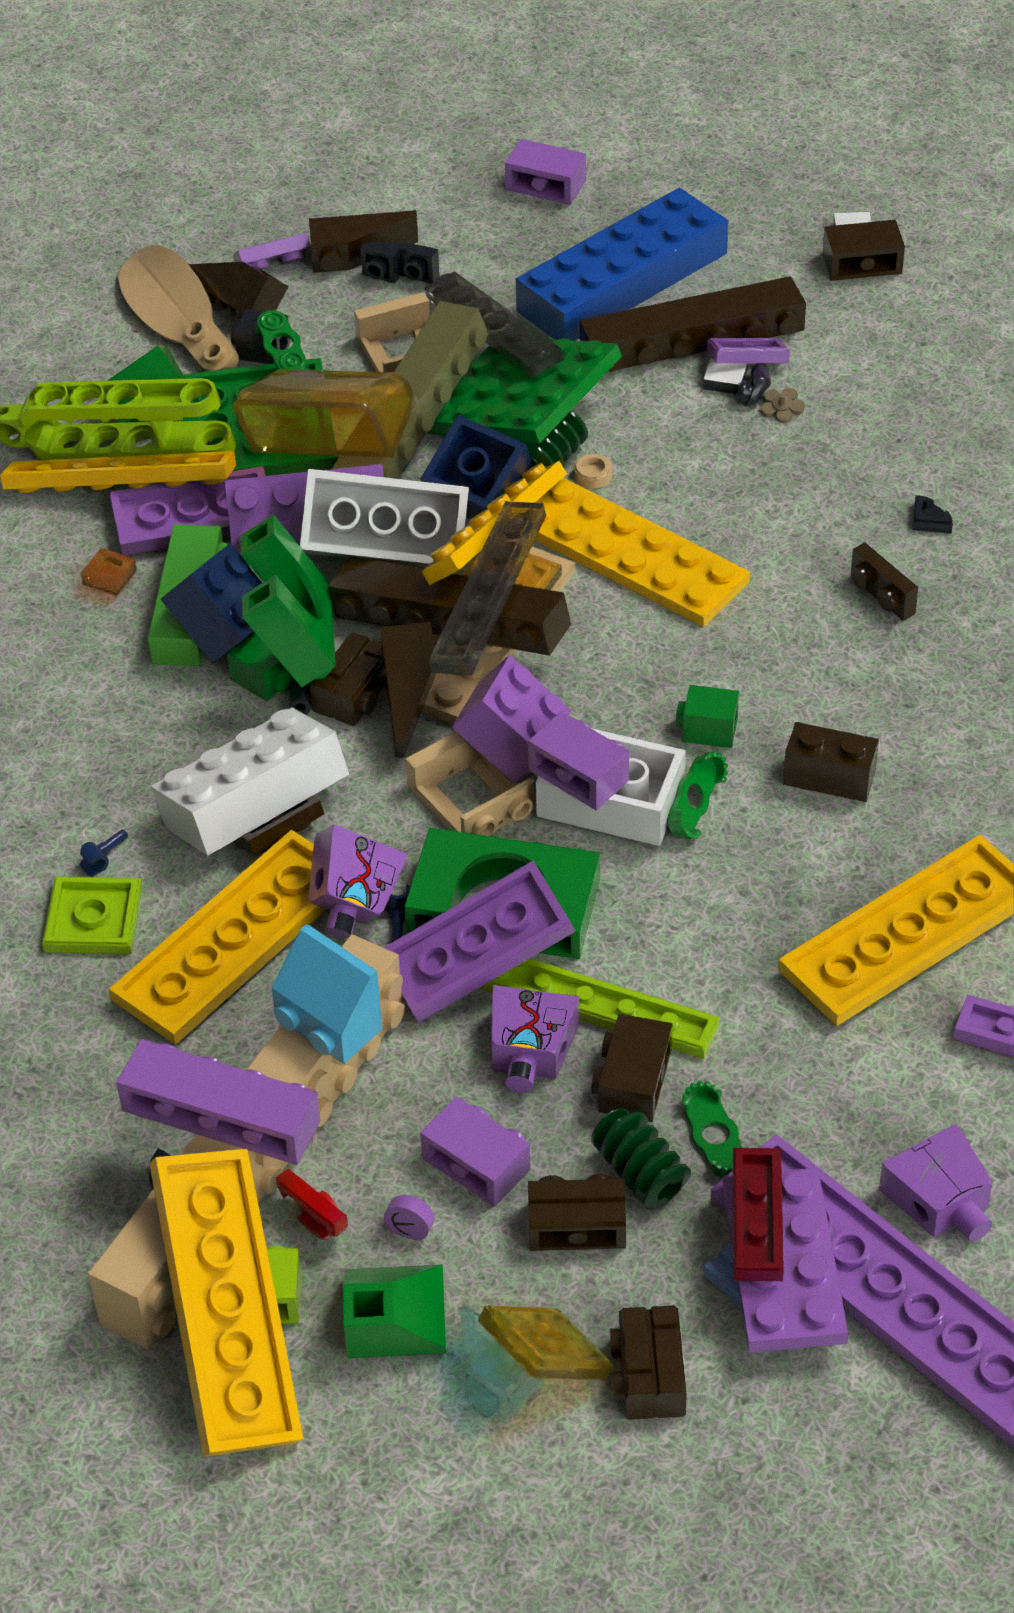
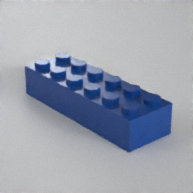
[516,187,729,341]

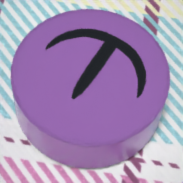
[384,1195,435,1241]

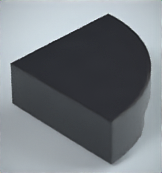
[912,495,953,533]

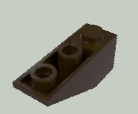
[188,262,289,319]

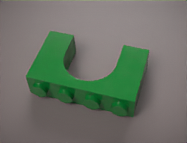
[240,514,336,687]
[405,828,600,959]

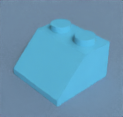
[271,924,382,1064]

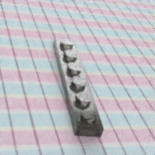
[424,271,564,377]
[429,501,546,675]

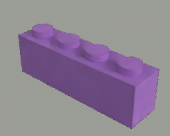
[116,1039,321,1165]

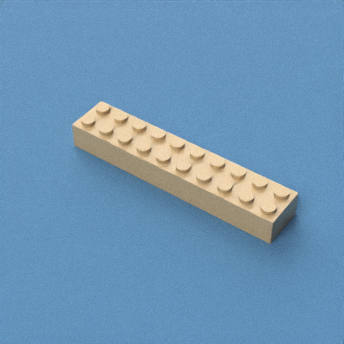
[88,934,405,1350]

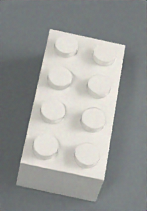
[300,469,469,567]
[151,707,349,856]

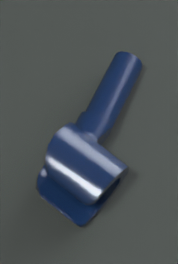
[80,829,128,877]
[386,884,410,943]

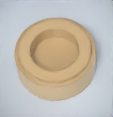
[574,454,613,489]

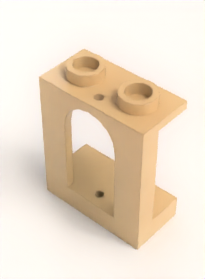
[354,292,430,387]
[405,732,535,836]

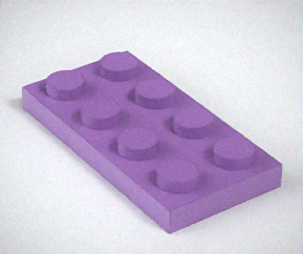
[224,464,384,554]
[109,466,266,556]
[384,861,576,1023]
[722,1168,848,1353]

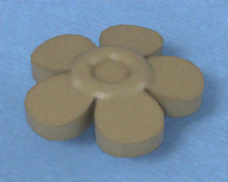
[761,388,805,423]

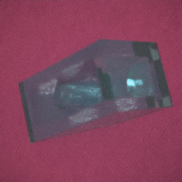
[460,1306,544,1425]

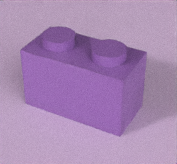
[505,139,586,205]
[528,711,629,811]
[420,1096,531,1207]

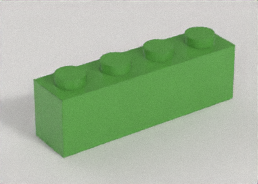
[148,524,229,666]

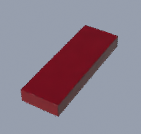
[732,1148,784,1282]

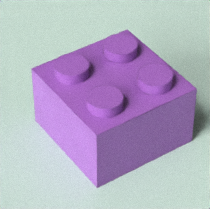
[452,655,571,783]

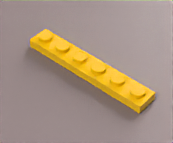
[0,451,236,493]
[421,461,567,585]

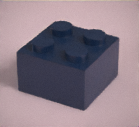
[420,415,533,519]
[160,543,262,663]

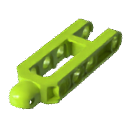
[0,378,236,460]

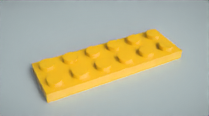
[511,478,751,627]
[109,830,326,1045]
[778,835,1014,1027]
[149,1149,304,1457]

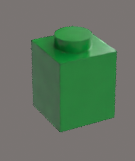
[227,631,293,702]
[676,685,739,748]

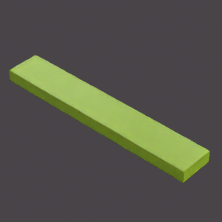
[478,958,720,1059]

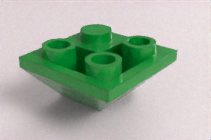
[343,1264,446,1359]

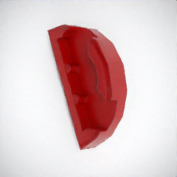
[275,1168,348,1240]

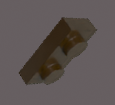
[850,542,918,621]
[233,796,325,855]

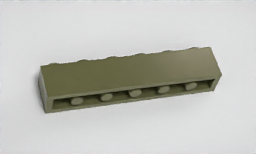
[332,301,488,479]

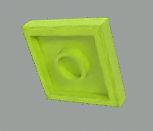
[42,877,143,954]

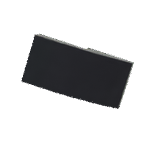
[360,242,440,285]

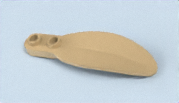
[118,245,239,372]

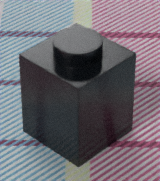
[231,309,291,364]

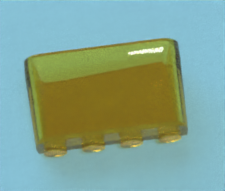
[233,369,417,458]

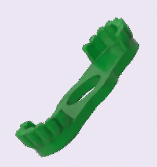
[256,310,309,386]
[668,751,728,840]
[682,1081,743,1178]

